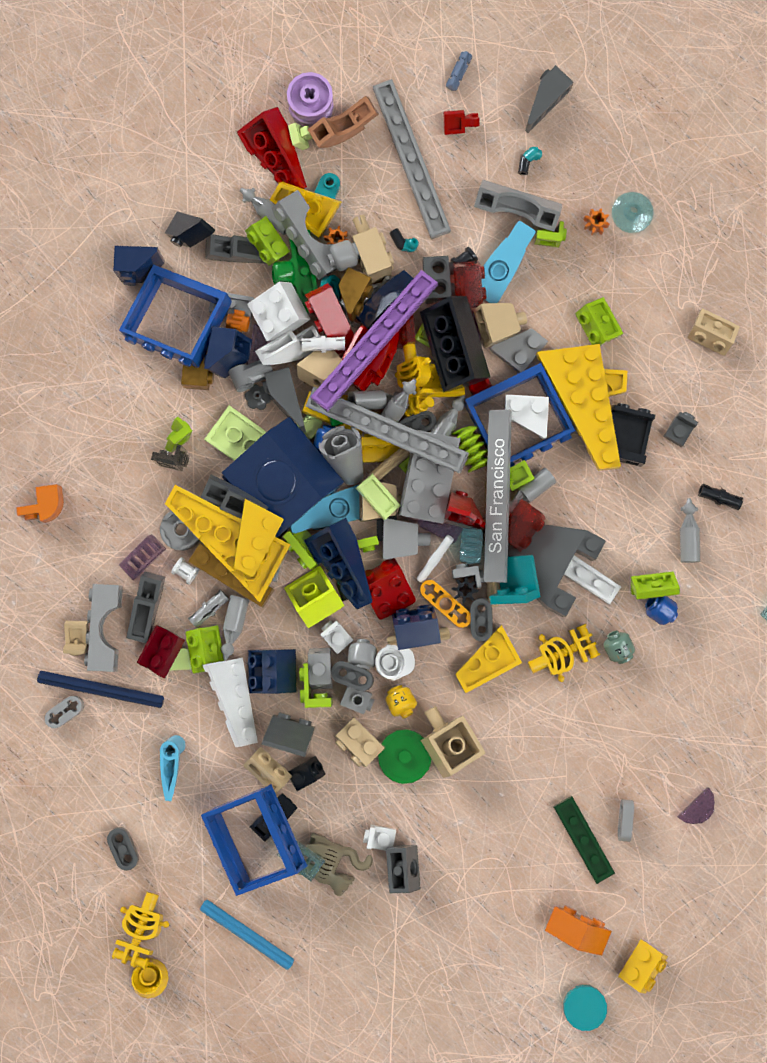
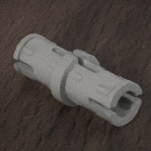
[188,590,229,628]

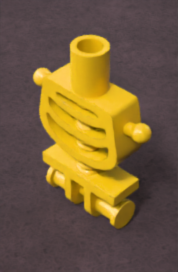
[394,344,434,417]
[528,623,601,682]
[112,892,169,970]

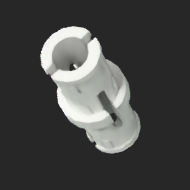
[302,336,345,353]

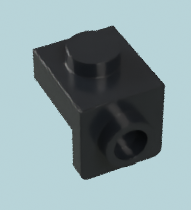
[288,756,326,791]

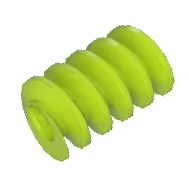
[451,426,488,473]

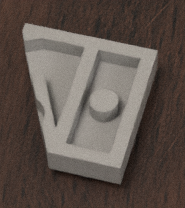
[490,328,548,373]

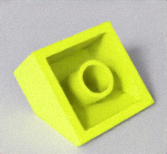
[284,566,345,628]

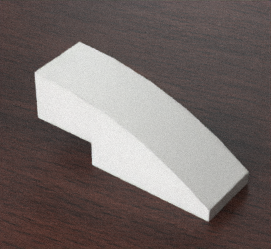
[255,325,321,365]

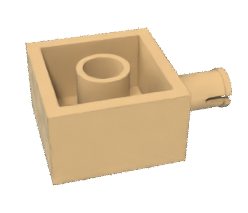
[352,215,394,285]
[421,706,486,778]

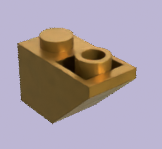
[339,267,374,321]
[181,350,214,390]

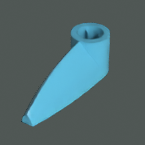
[160,735,186,801]

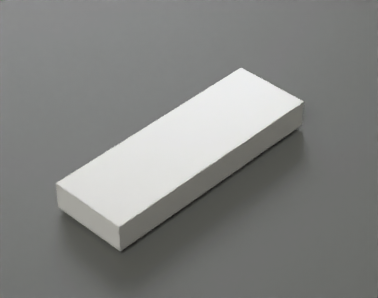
[564,555,621,605]

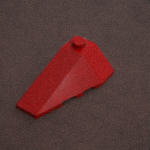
[237,107,307,189]
[444,490,486,530]

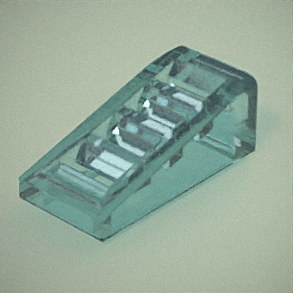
[277,840,325,881]

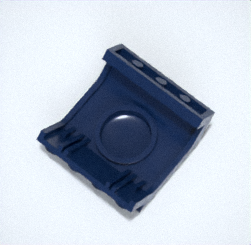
[221,416,344,539]

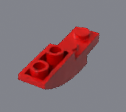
[353,329,400,391]

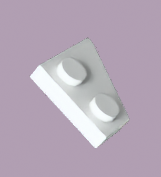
[505,395,549,439]

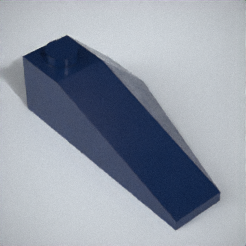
[304,518,373,609]

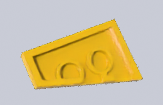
[233,499,284,577]

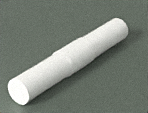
[416,535,454,583]

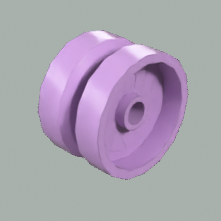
[287,72,334,128]

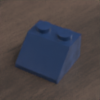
[113,246,164,286]

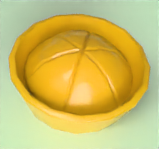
[131,958,169,999]

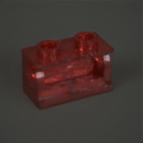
[453,260,487,308]
[508,499,546,552]

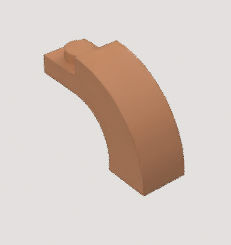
[308,95,379,148]

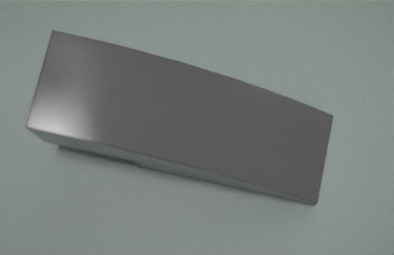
[205,234,266,263]
[200,474,268,518]
[126,572,166,643]

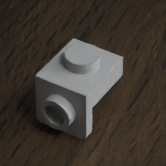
[452,563,484,588]

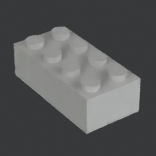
[398,430,460,524]

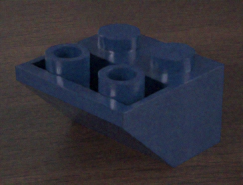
[204,326,252,378]
[392,605,441,650]
[248,649,297,694]

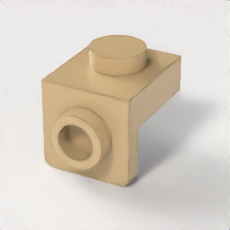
[63,621,89,656]

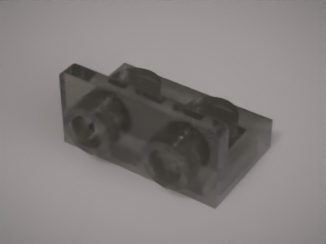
[151,444,189,471]

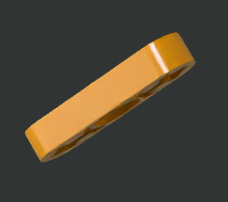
[420,580,471,628]

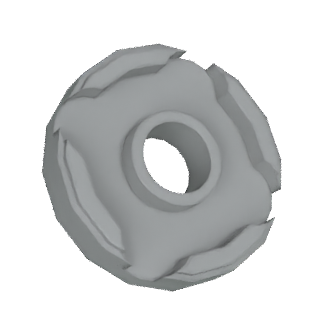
[160,511,200,551]

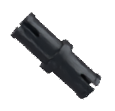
[698,484,743,510]

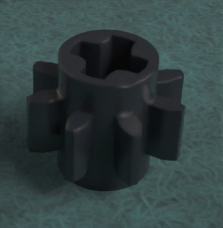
[451,577,479,604]

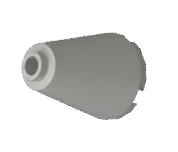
[319,426,364,485]

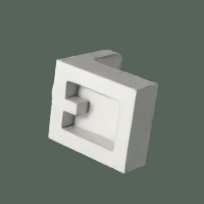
[320,620,354,654]
[363,825,396,851]

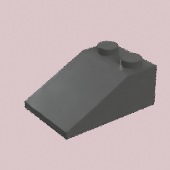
[262,712,315,757]

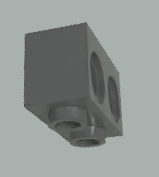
[422,256,455,304]

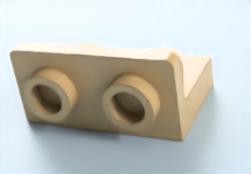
[687,308,740,356]

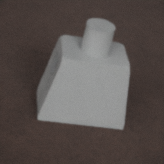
[383,518,431,559]
[308,648,333,689]

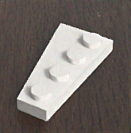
[203,658,258,747]

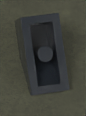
[165,212,215,248]
[250,793,298,842]

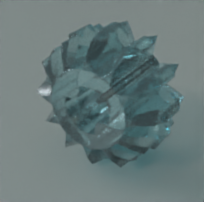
[459,528,483,564]

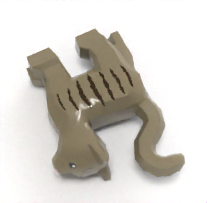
[297,832,373,896]

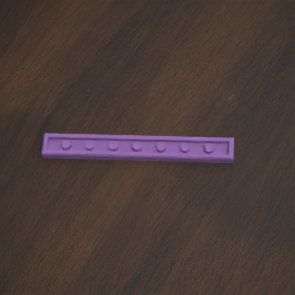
[310,270,438,412]

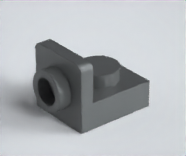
[663,412,699,447]

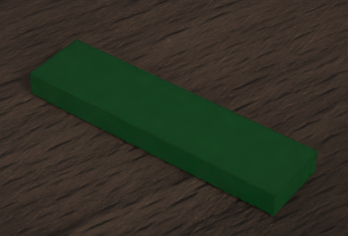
[553,796,615,884]

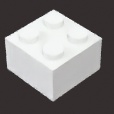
[247,282,311,341]

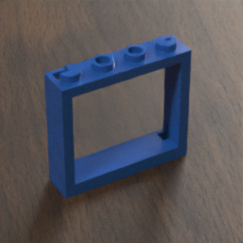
[119,265,232,368]
[464,363,575,467]
[201,784,307,896]

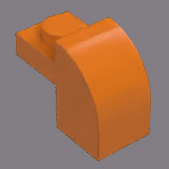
[16,484,64,523]

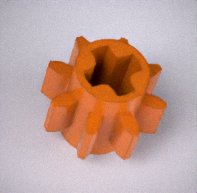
[583,208,610,235]
[324,226,350,244]
[226,309,250,333]

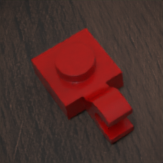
[443,110,480,135]

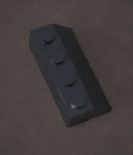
[420,296,490,393]

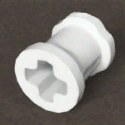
[171,557,200,585]

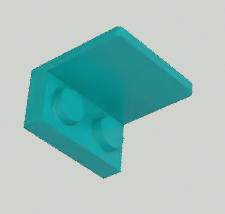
[489,555,541,605]

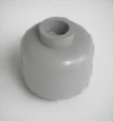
[327,240,360,271]
[348,639,377,671]

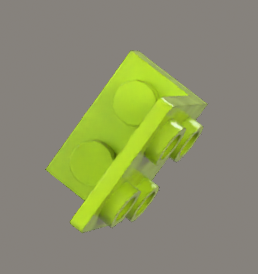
[299,663,333,708]

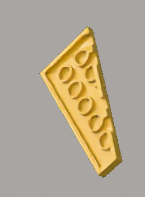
[536,344,621,471]
[165,485,291,603]

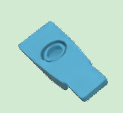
[469,221,536,303]
[290,484,359,534]

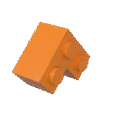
[545,905,612,956]

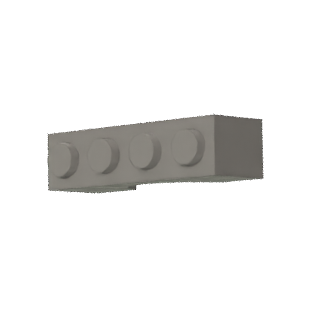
[474,180,562,231]
[272,190,337,280]
[84,584,123,672]

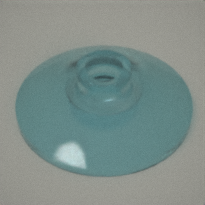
[612,192,654,233]

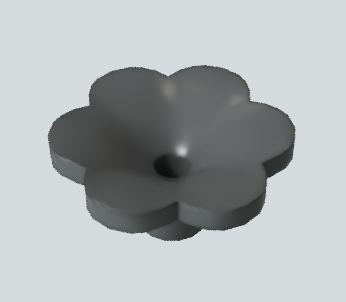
[245,384,271,410]

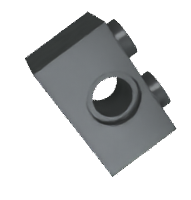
[386,845,421,893]

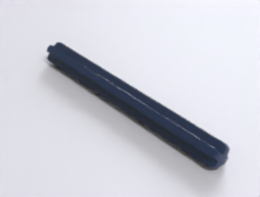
[37,671,164,708]

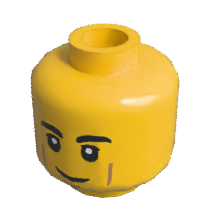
[385,685,417,719]

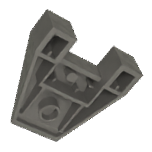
[508,521,606,617]

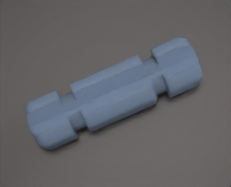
[446,51,472,91]

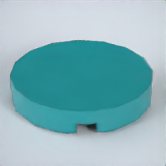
[563,985,607,1031]

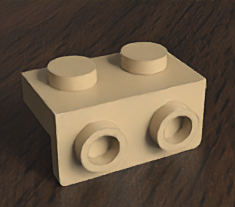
[334,717,384,767]
[243,747,292,794]

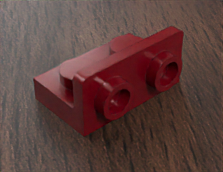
[137,625,185,678]

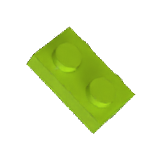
[283,530,319,570]

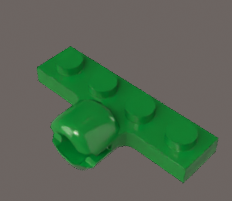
[272,230,317,314]

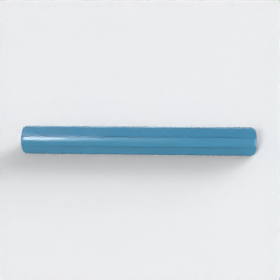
[200,900,294,970]

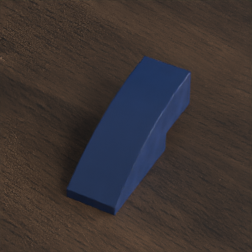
[356,270,414,330]

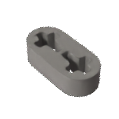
[45,696,84,728]
[618,799,634,842]

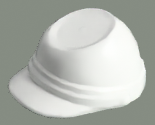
[375,644,415,681]

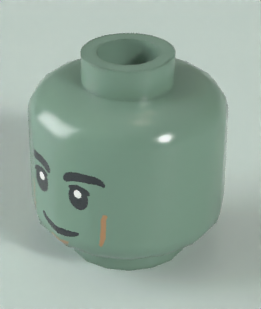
[603,630,635,664]

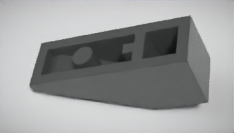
[525,65,574,133]
[262,367,306,433]

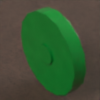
[378,729,432,784]

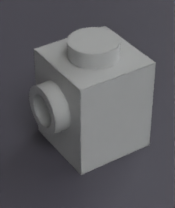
[340,686,375,714]

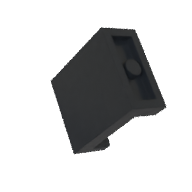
[611,403,656,467]

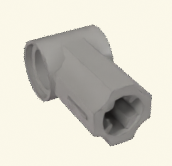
[229,360,273,392]

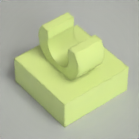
[288,123,313,150]

